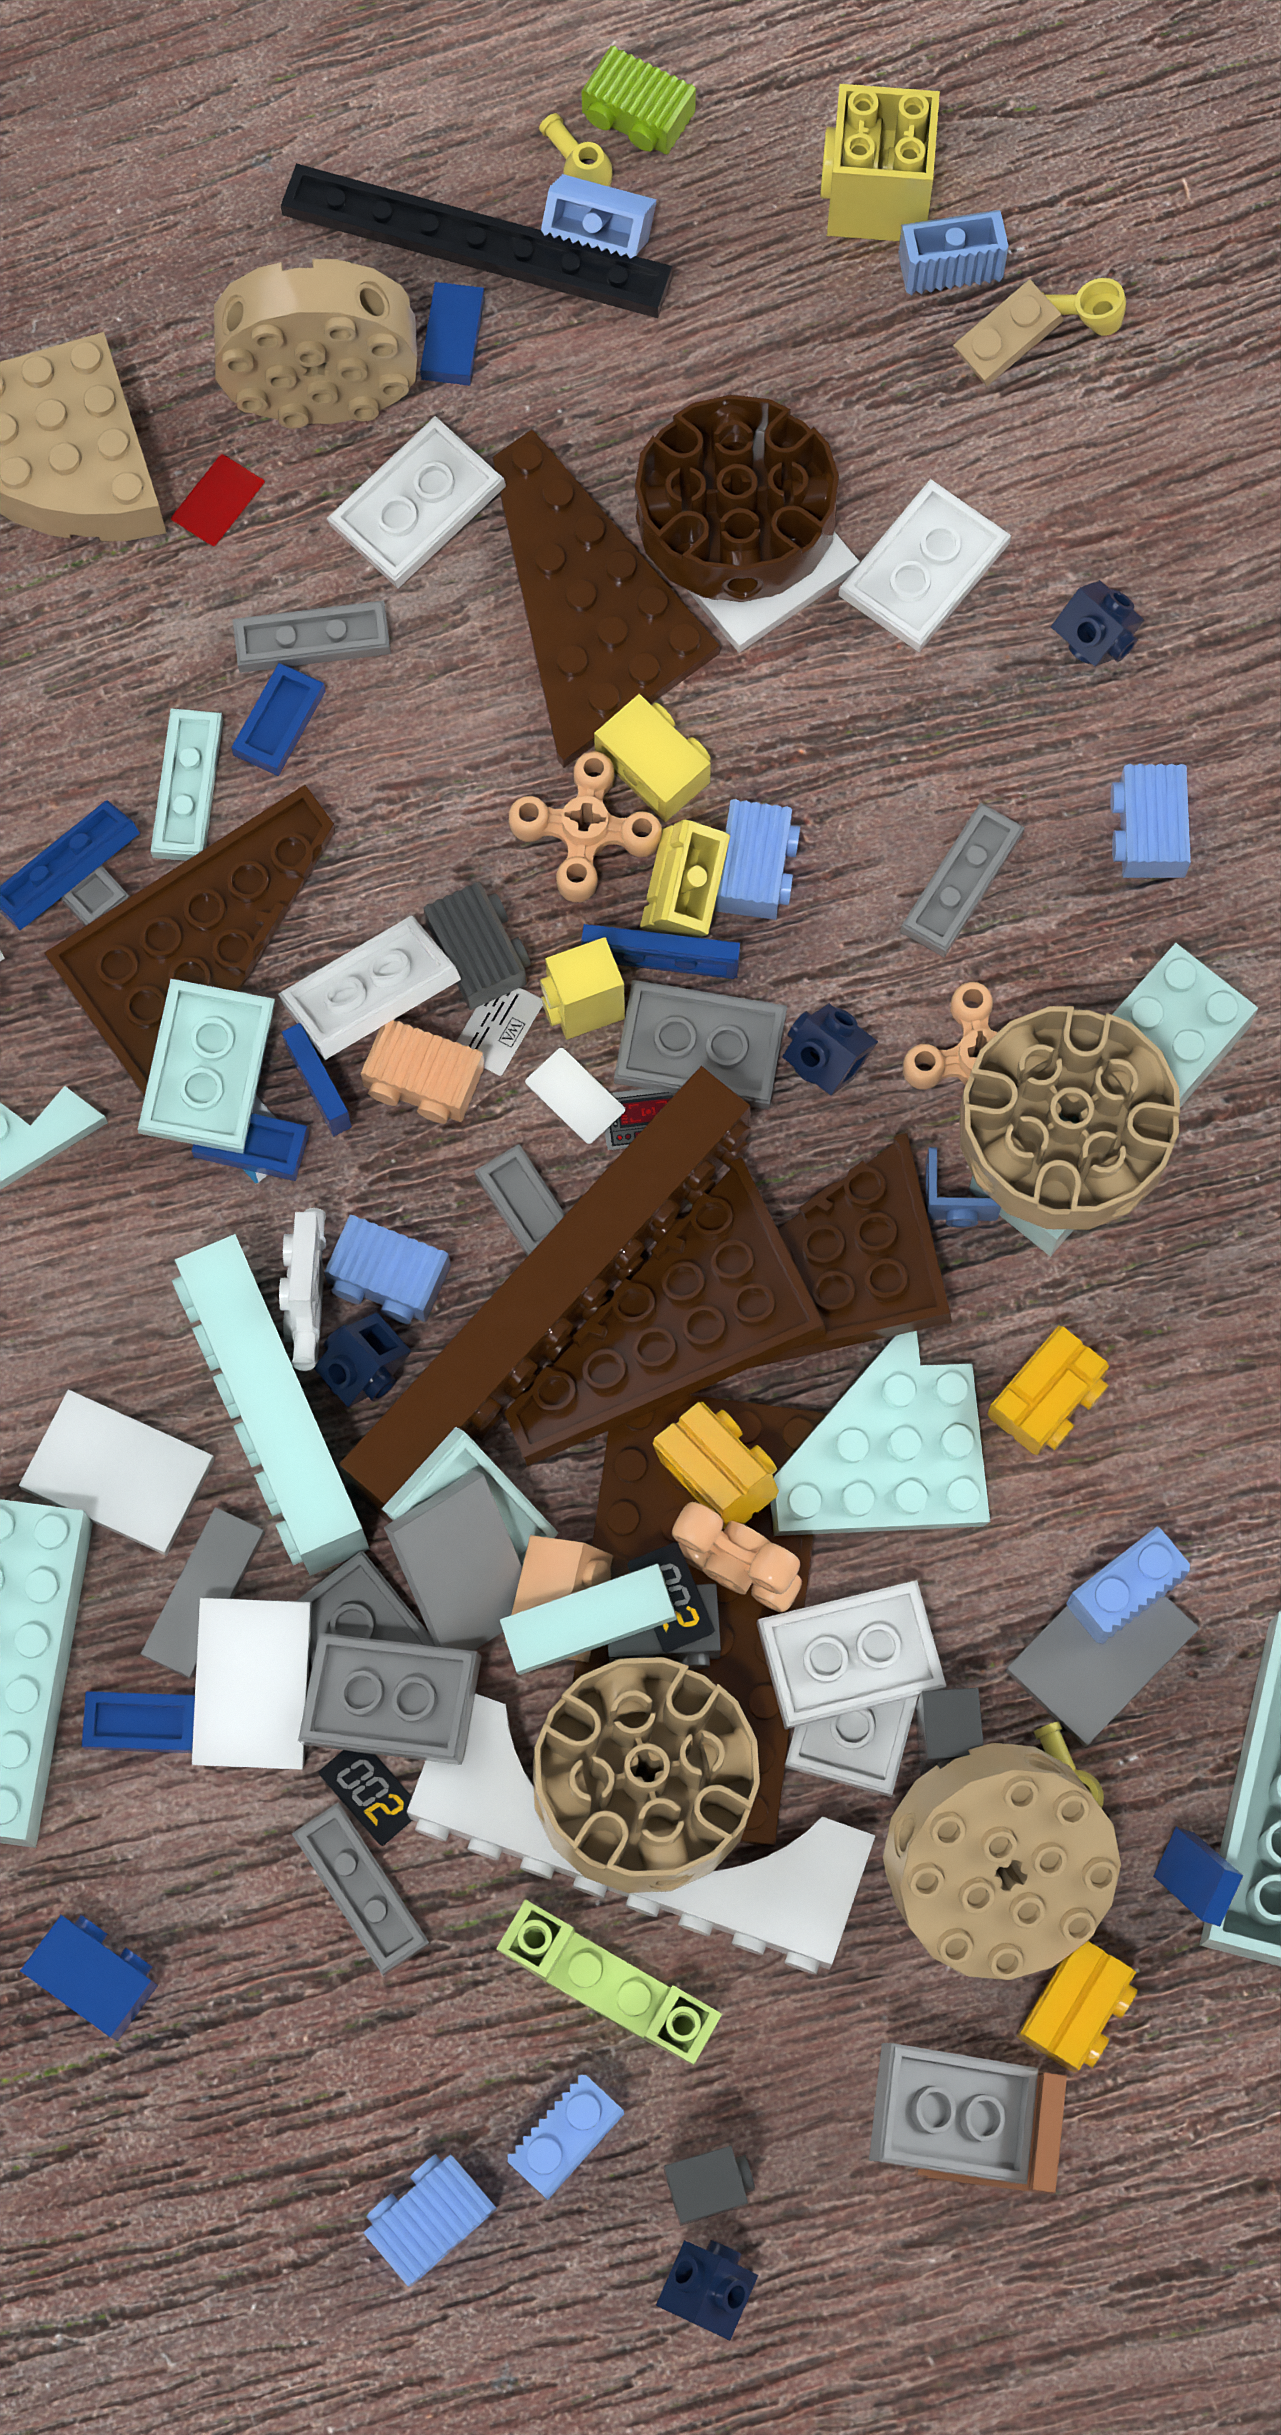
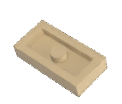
[953,279,1064,386]

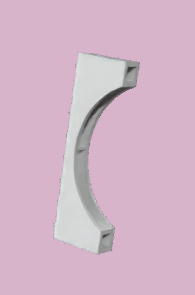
[407,1694,875,1974]

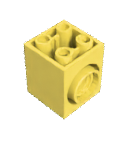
[820,84,940,241]

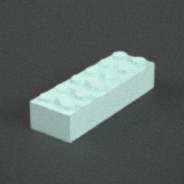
[969,943,1258,1257]
[172,1234,370,1576]
[0,1499,93,1848]
[1199,1611,1281,1967]

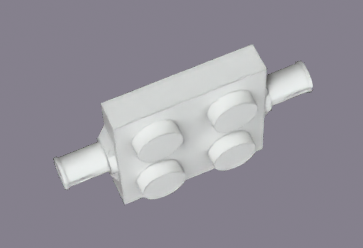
[279,1208,326,1371]

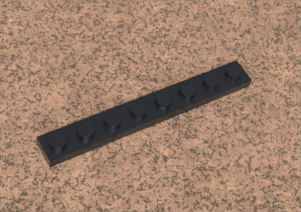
[281,163,673,318]

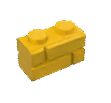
[987,1325,1110,1456]
[652,1402,779,1529]
[1016,1941,1138,2073]

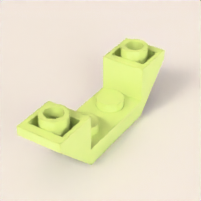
[497,1899,722,2065]

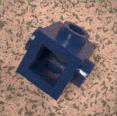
[1051,580,1144,667]
[782,1003,878,1096]
[314,1312,412,1407]
[656,2239,759,2341]

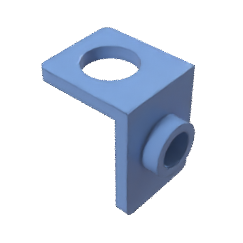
[925,1147,1001,1228]

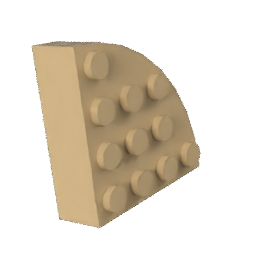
[0,332,167,541]

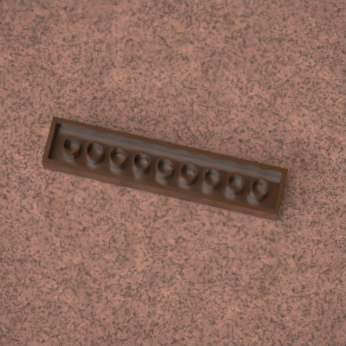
[339,1066,751,1523]

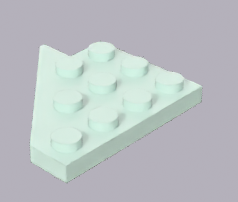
[771,1331,990,1536]

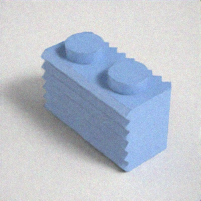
[541,174,656,259]
[898,210,1009,296]
[1110,764,1191,878]
[715,799,800,920]
[324,1215,451,1324]
[1066,1526,1190,1644]
[508,2075,624,2200]
[363,2154,497,2287]

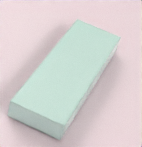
[151,709,223,861]
[500,1564,677,1675]

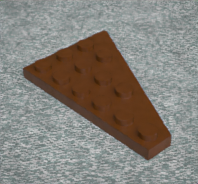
[492,429,720,768]
[44,785,335,1098]
[751,1133,952,1368]
[504,1157,827,1466]

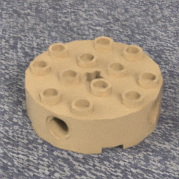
[214,259,417,429]
[959,1006,1180,1230]
[533,1657,760,1893]
[883,1743,1121,1980]

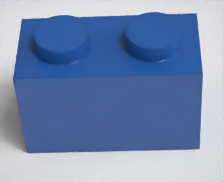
[20,1915,158,2041]

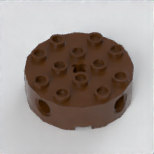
[635,394,839,602]

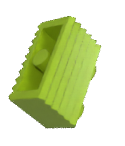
[581,45,696,155]

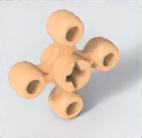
[509,751,662,903]
[903,982,997,1090]
[672,1502,802,1612]

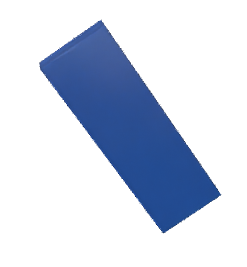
[0,800,140,931]
[581,924,740,979]

